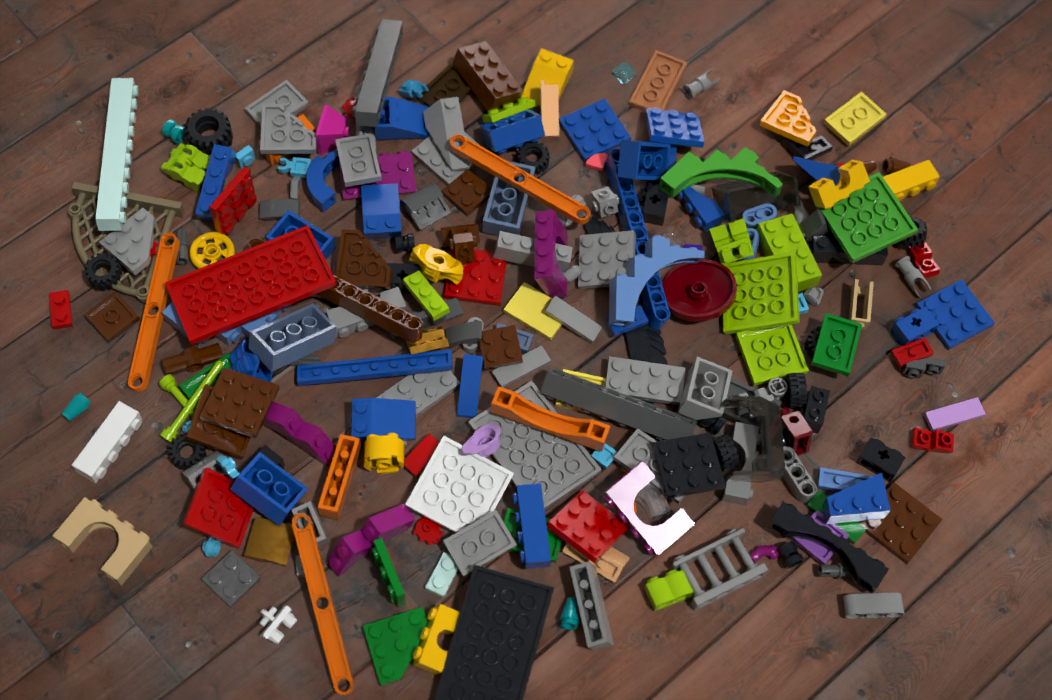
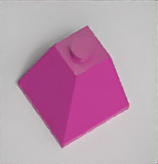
[315,105,350,155]

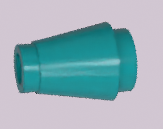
[62,392,92,421]
[559,597,580,630]

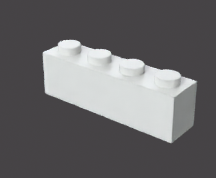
[72,401,142,484]

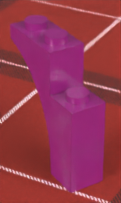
[263,402,336,466]
[327,504,416,577]

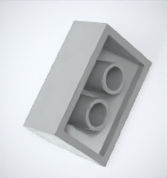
[678,356,732,420]

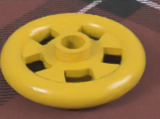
[190,232,235,269]

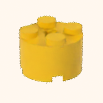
[364,433,405,474]

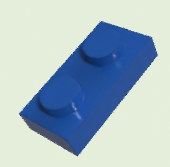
[606,305,649,337]

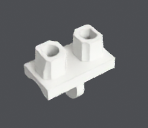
[259,605,297,644]

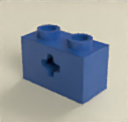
[891,307,939,346]

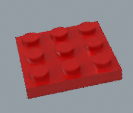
[209,167,257,235]
[444,249,507,306]
[182,468,254,549]
[547,490,630,563]

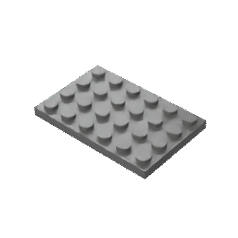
[468,381,602,510]

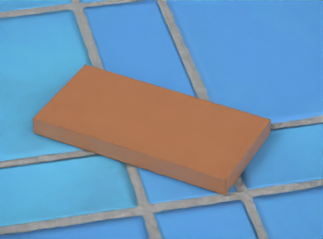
[628,50,687,112]

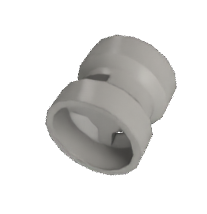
[766,378,788,401]

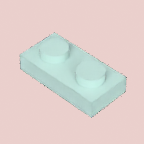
[425,552,459,598]

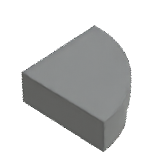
[290,176,302,199]
[803,287,824,306]

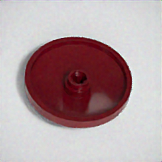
[662,259,737,322]

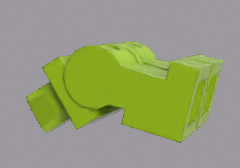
[161,143,211,193]
[709,218,754,265]

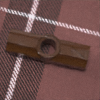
[162,343,223,375]

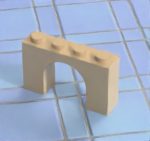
[53,497,153,586]

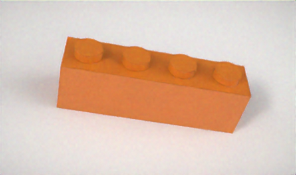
[318,434,361,520]

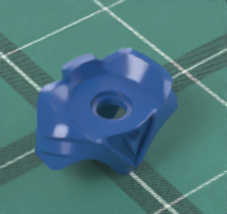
[229,338,273,382]

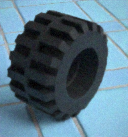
[184,108,233,156]

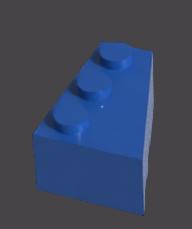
[822,473,890,524]

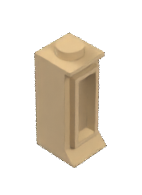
[848,279,874,330]

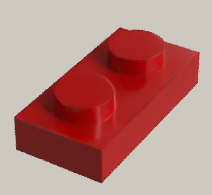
[49,290,73,330]
[890,337,934,369]

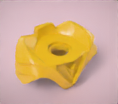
[409,244,463,285]

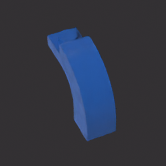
[307,148,339,213]

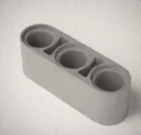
[774,446,817,503]
[843,593,904,619]

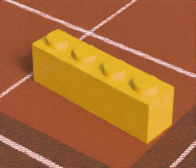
[883,160,940,201]

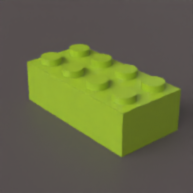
[757,213,822,291]

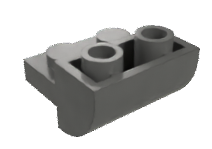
[399,183,452,231]

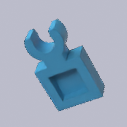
[398,80,429,98]

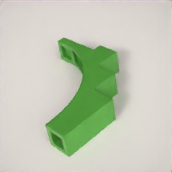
[658,147,783,198]

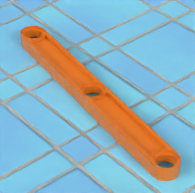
[450,135,590,224]
[128,233,180,392]
[292,513,354,695]

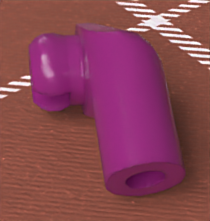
[749,545,779,564]

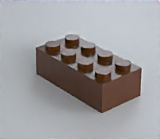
[452,41,524,111]

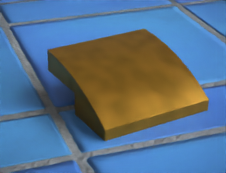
[405,326,449,355]
[243,517,295,567]

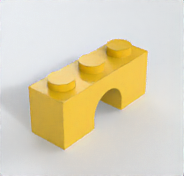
[808,159,870,209]
[413,604,460,675]

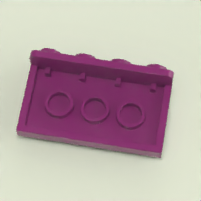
[339,151,416,201]

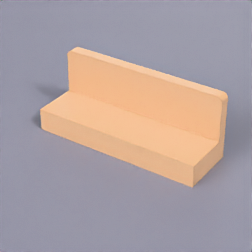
[540,80,559,138]
[562,543,630,583]

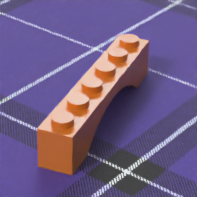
[491,386,610,452]

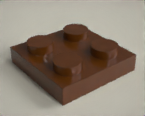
[442,169,491,217]
[84,291,140,343]
[479,325,523,370]

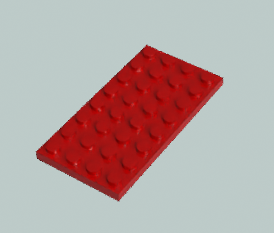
[165,225,337,345]

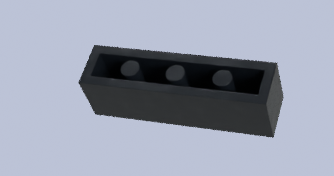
[809,235,888,266]

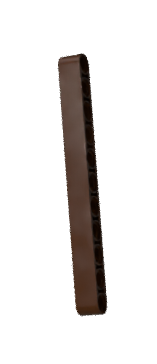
[248,238,422,342]

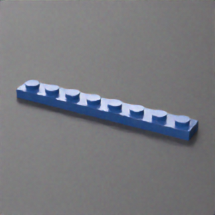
[297,349,453,386]

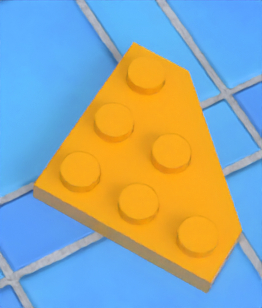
[759,90,816,147]

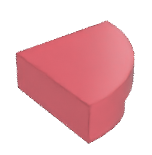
[585,153,608,172]

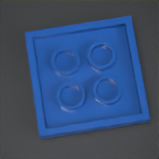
[559,98,631,163]
[645,108,705,148]
[915,279,995,350]

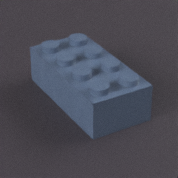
[483,161,535,235]
[248,303,337,372]

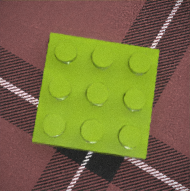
[736,325,809,386]

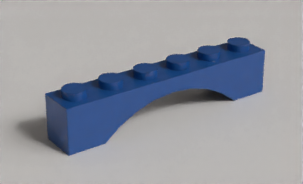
[649,141,725,232]

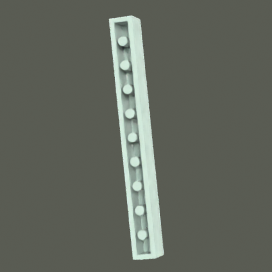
[96,78,139,231]

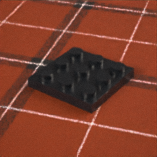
[652,432,726,499]

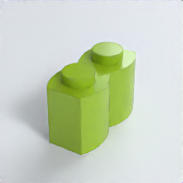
[644,569,693,611]

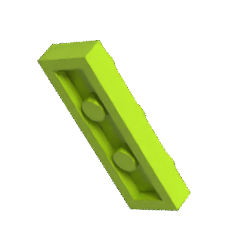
[482,97,537,123]
[403,270,450,321]

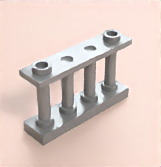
[671,528,768,611]

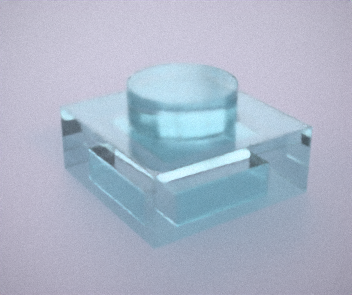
[612,60,637,85]

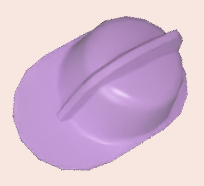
[462,423,501,457]

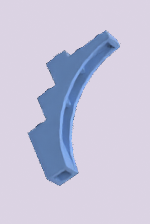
[609,235,705,327]
[162,302,291,347]

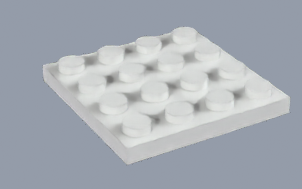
[405,436,514,533]

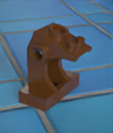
[441,223,480,264]

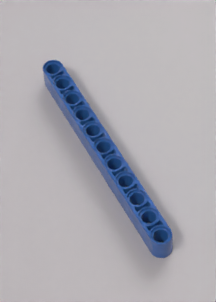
[605,149,670,330]

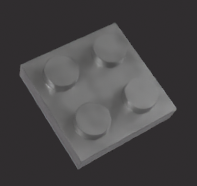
[202,550,261,608]

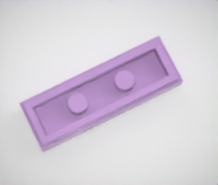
[924,397,986,432]

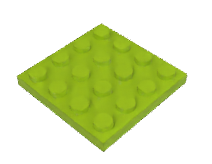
[723,252,800,335]

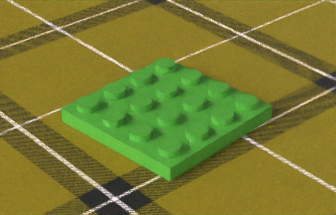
[814,172,918,263]

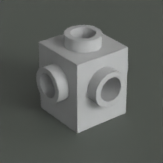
[591,186,619,218]

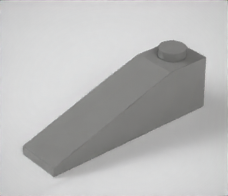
[423,97,470,171]

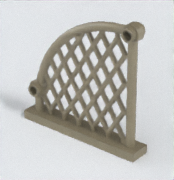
[68,182,185,303]

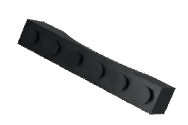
[767,502,889,593]

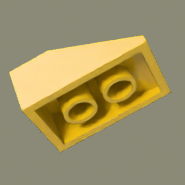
[521,48,574,108]

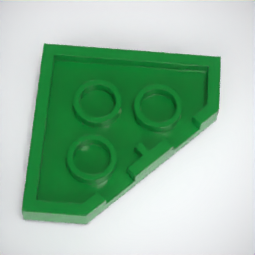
[363,607,428,687]

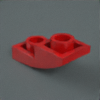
[908,242,940,278]
[910,427,954,453]
[404,433,440,476]

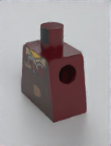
[778,408,813,456]

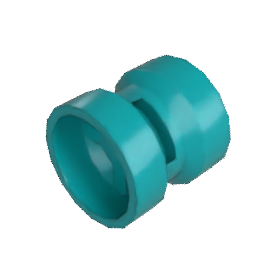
[162,119,186,144]

